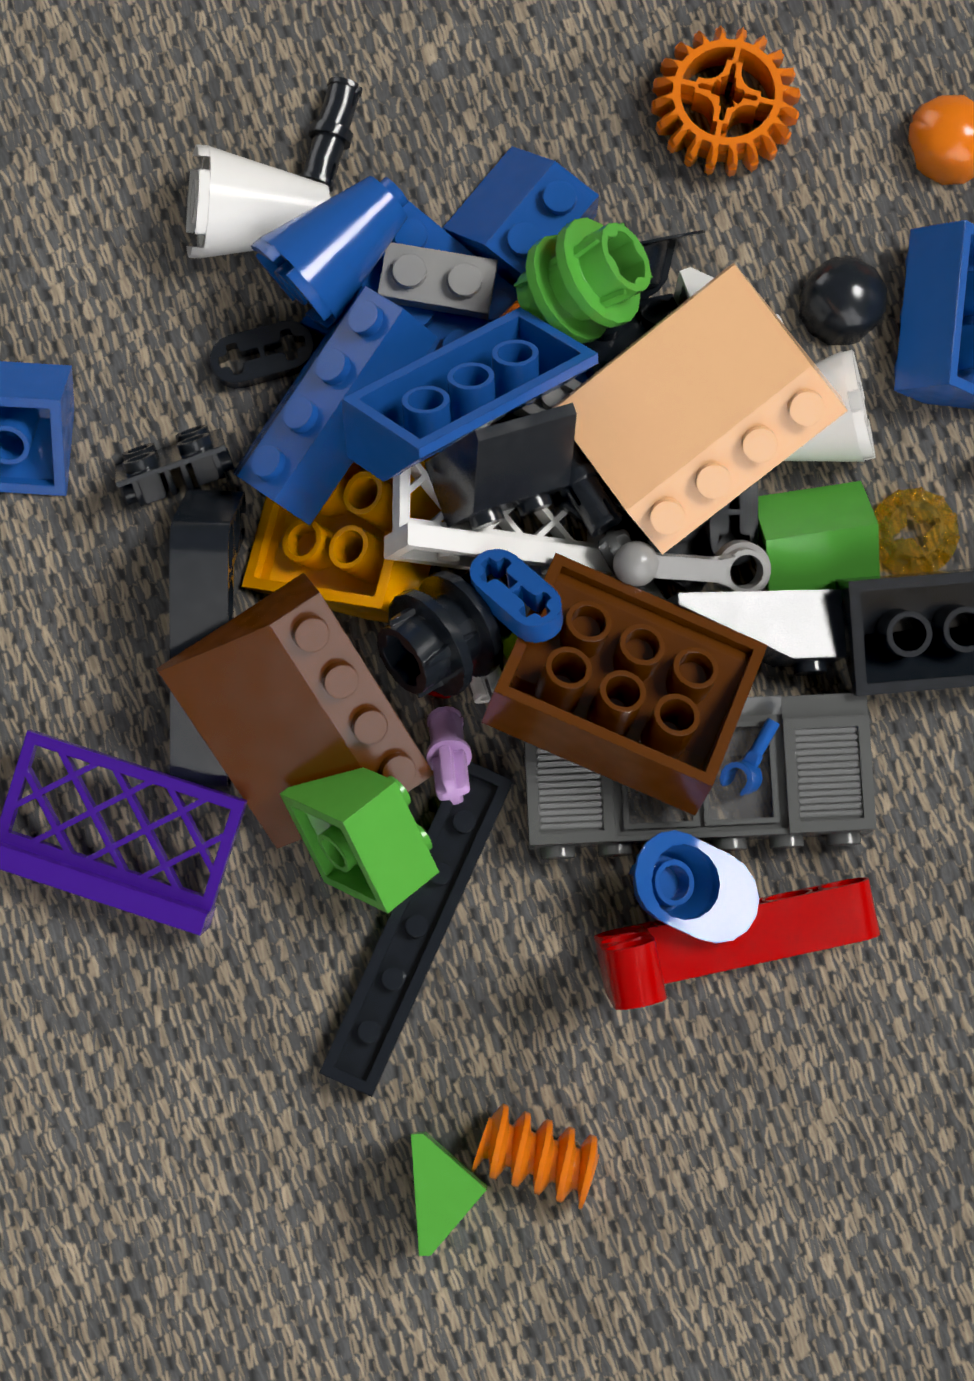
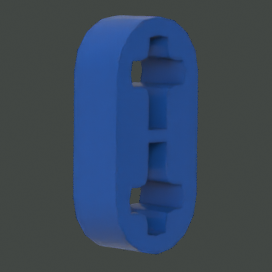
[470,549,563,643]

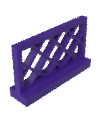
[0,729,248,936]

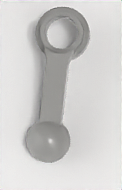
[613,540,771,592]

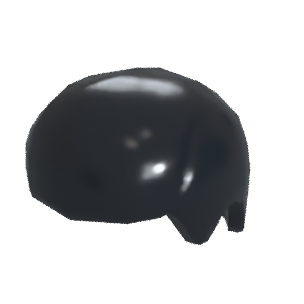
[799,255,887,345]

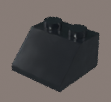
[424,403,577,531]

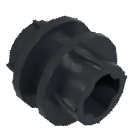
[377,570,513,698]

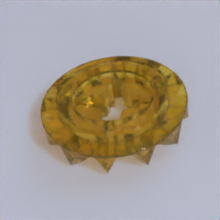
[874,487,960,574]

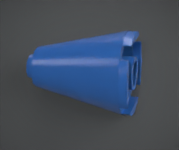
[251,176,408,331]

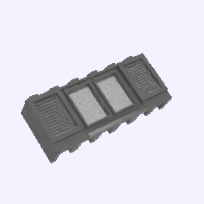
[523,693,877,860]

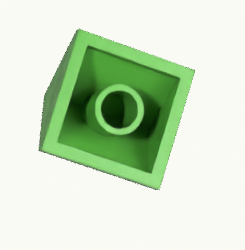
[758,481,880,591]
[411,1131,487,1256]

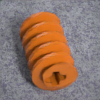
[471,1104,599,1210]

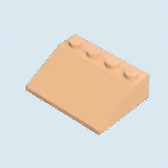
[552,263,848,555]

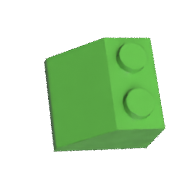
[280,767,439,914]

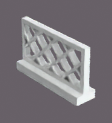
[384,452,613,579]

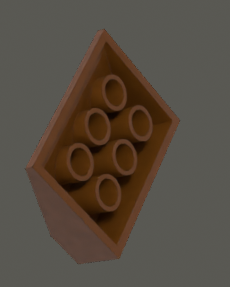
[481,553,768,816]
[156,573,434,849]

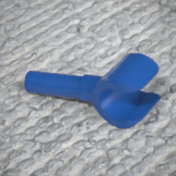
[720,718,780,796]

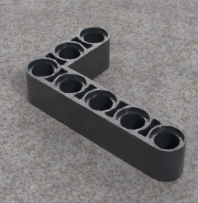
[169,489,246,791]

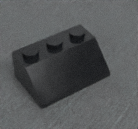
[835,568,974,696]

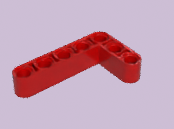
[594,877,880,1010]

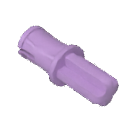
[426,706,472,805]

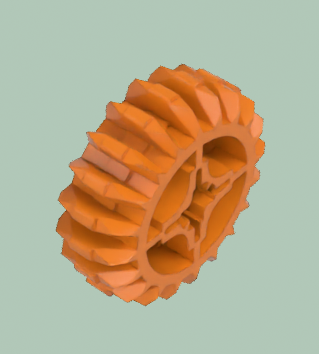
[651,26,801,177]

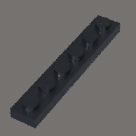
[319,762,513,1097]

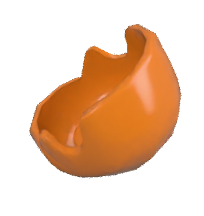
[908,95,974,185]

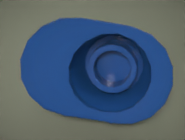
[629,830,759,944]

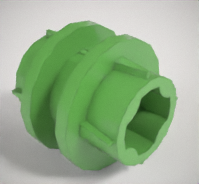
[514,218,653,344]

